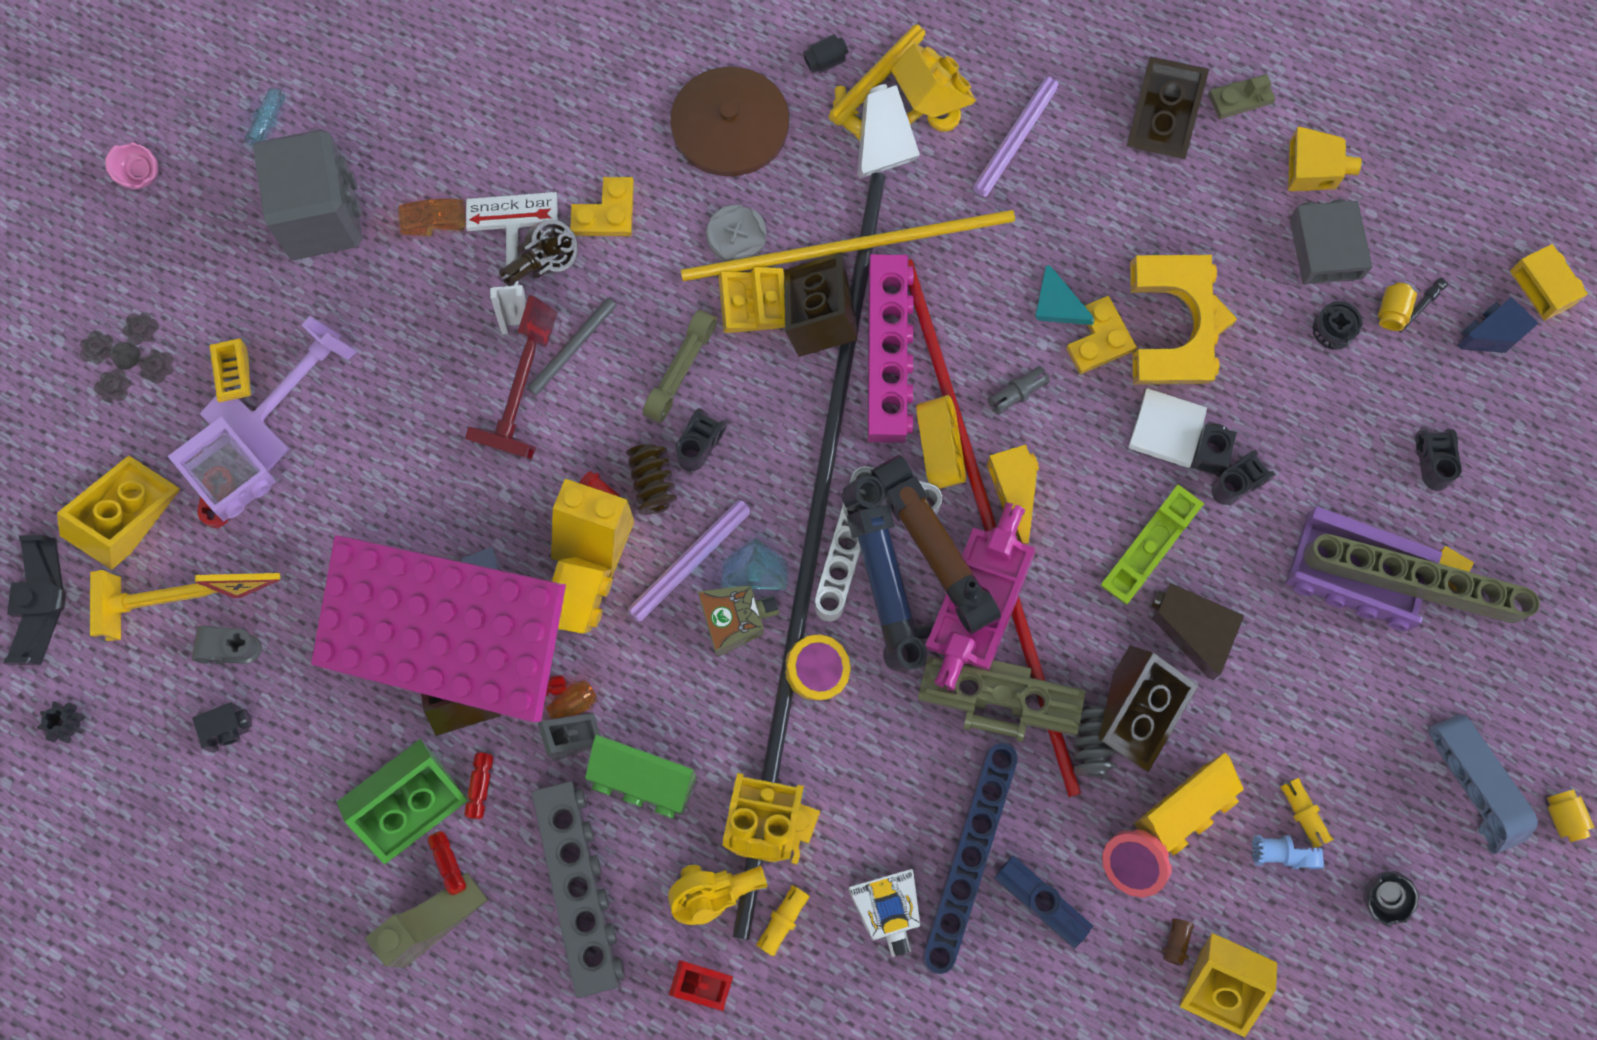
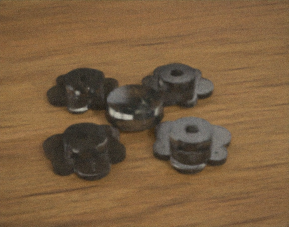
[80,312,174,402]

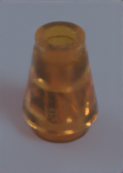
[546,679,598,719]

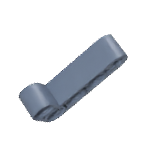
[1429,714,1538,854]

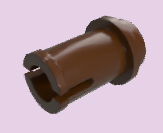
[1161,918,1194,966]

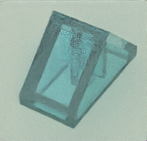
[721,538,788,590]

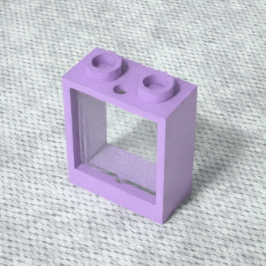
[168,417,276,522]

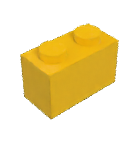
[1510,244,1588,321]

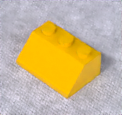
[1134,752,1244,856]

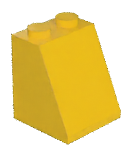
[551,479,635,578]

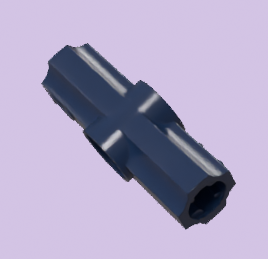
[994,855,1093,949]

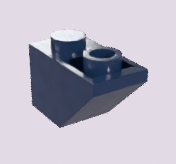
[1457,297,1539,353]

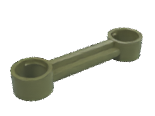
[642,309,717,424]

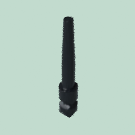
[1399,278,1449,333]

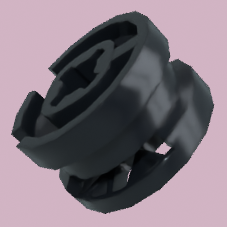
[1312,301,1363,350]

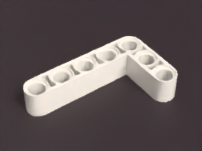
[815,466,942,622]

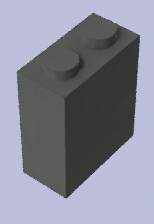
[1290,199,1372,285]

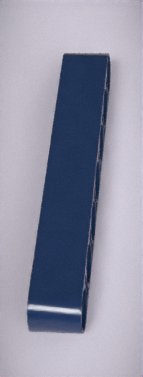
[922,743,1018,974]

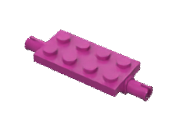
[926,503,1035,691]

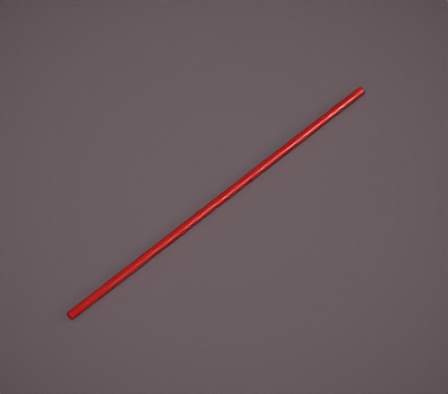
[908,259,1081,797]

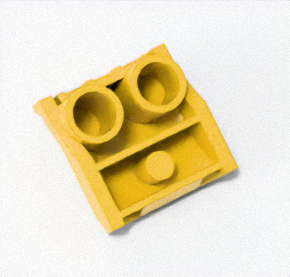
[722,773,804,862]

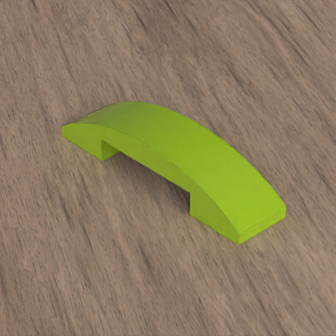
[1100,485,1205,605]

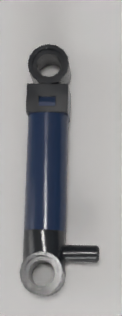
[842,476,935,672]

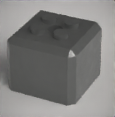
[253,129,363,261]

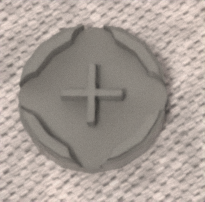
[706,204,767,261]

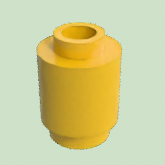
[1378,283,1417,331]
[1547,789,1595,842]

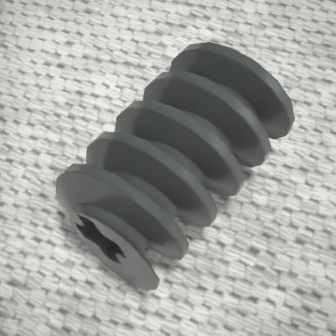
[1073,706,1117,778]

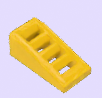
[209,338,251,403]

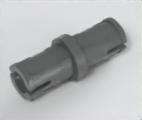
[988,366,1050,415]

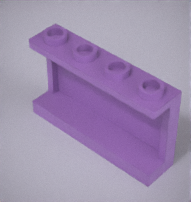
[1285,506,1442,631]

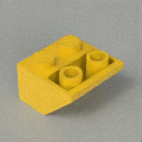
[891,43,976,118]

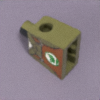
[698,585,779,657]

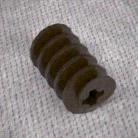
[626,444,678,515]

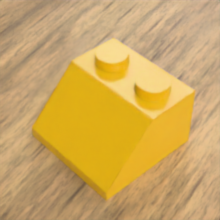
[552,556,613,634]
[1179,933,1277,1037]

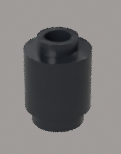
[803,34,849,74]

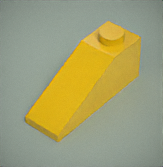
[986,444,1039,545]

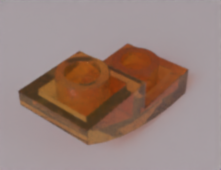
[398,199,465,236]

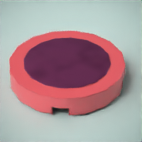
[1102,829,1172,898]

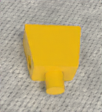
[1288,127,1362,191]

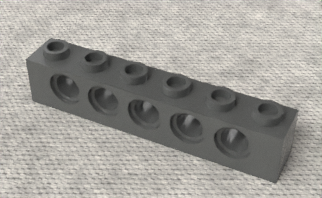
[532,781,625,998]

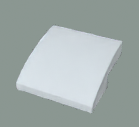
[1128,388,1207,468]

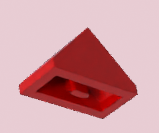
[668,960,733,1011]

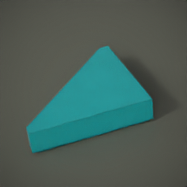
[1036,265,1094,325]

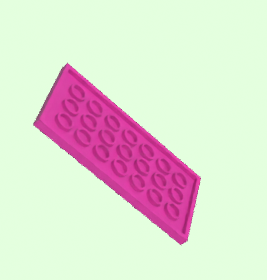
[311,535,566,722]

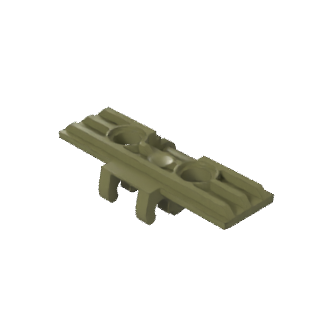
[918,656,1086,743]

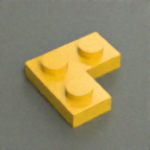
[570,177,634,236]
[1066,295,1137,374]

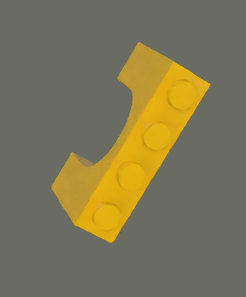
[1130,255,1219,385]

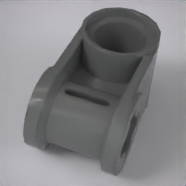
[192,626,262,664]

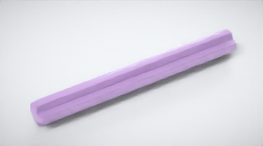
[973,77,1058,197]
[628,500,750,622]

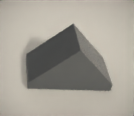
[538,713,601,762]

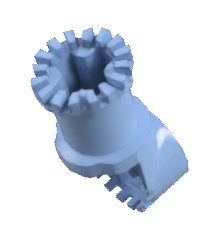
[1252,835,1324,869]

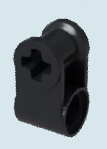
[676,408,727,472]
[1415,429,1462,491]
[1211,450,1276,505]

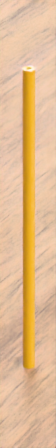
[681,210,1015,282]

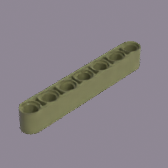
[1304,534,1540,623]

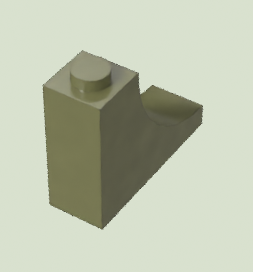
[365,872,489,968]

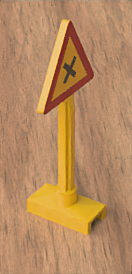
[90,570,280,641]

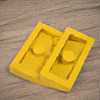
[718,267,785,333]

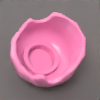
[105,142,159,189]

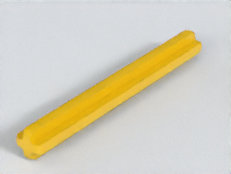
[828,24,926,126]

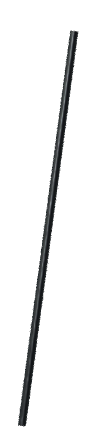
[732,172,886,940]

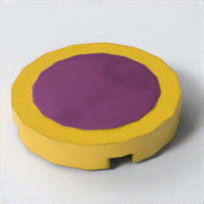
[785,634,851,701]

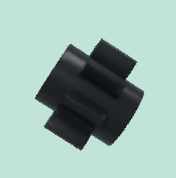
[37,701,85,743]

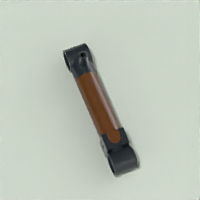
[870,455,1001,635]

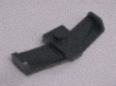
[3,535,66,666]

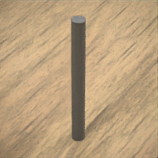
[527,298,617,396]

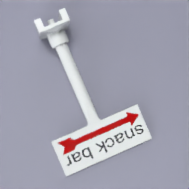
[466,192,558,334]

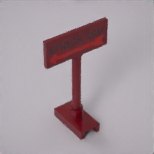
[465,295,558,459]

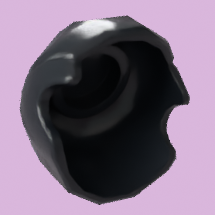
[1363,871,1419,927]

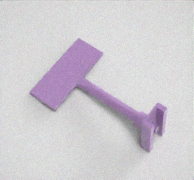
[200,316,357,471]

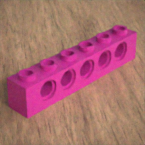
[867,254,913,443]

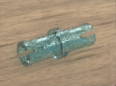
[244,88,286,146]

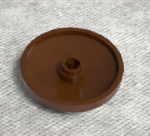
[670,67,789,176]

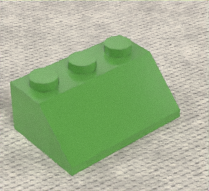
[585,735,697,819]
[337,739,468,865]

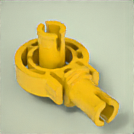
[668,864,768,925]

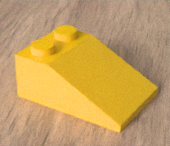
[57,455,180,570]

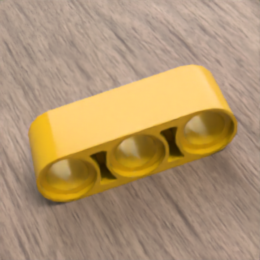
[916,395,966,489]

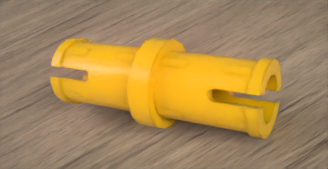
[1280,778,1334,848]
[755,885,810,957]

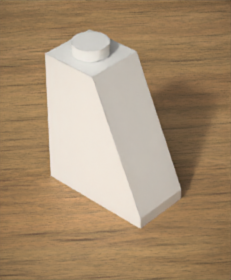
[857,84,920,179]

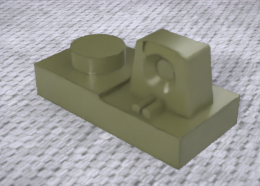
[1208,74,1276,120]

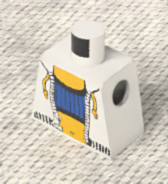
[848,869,920,957]

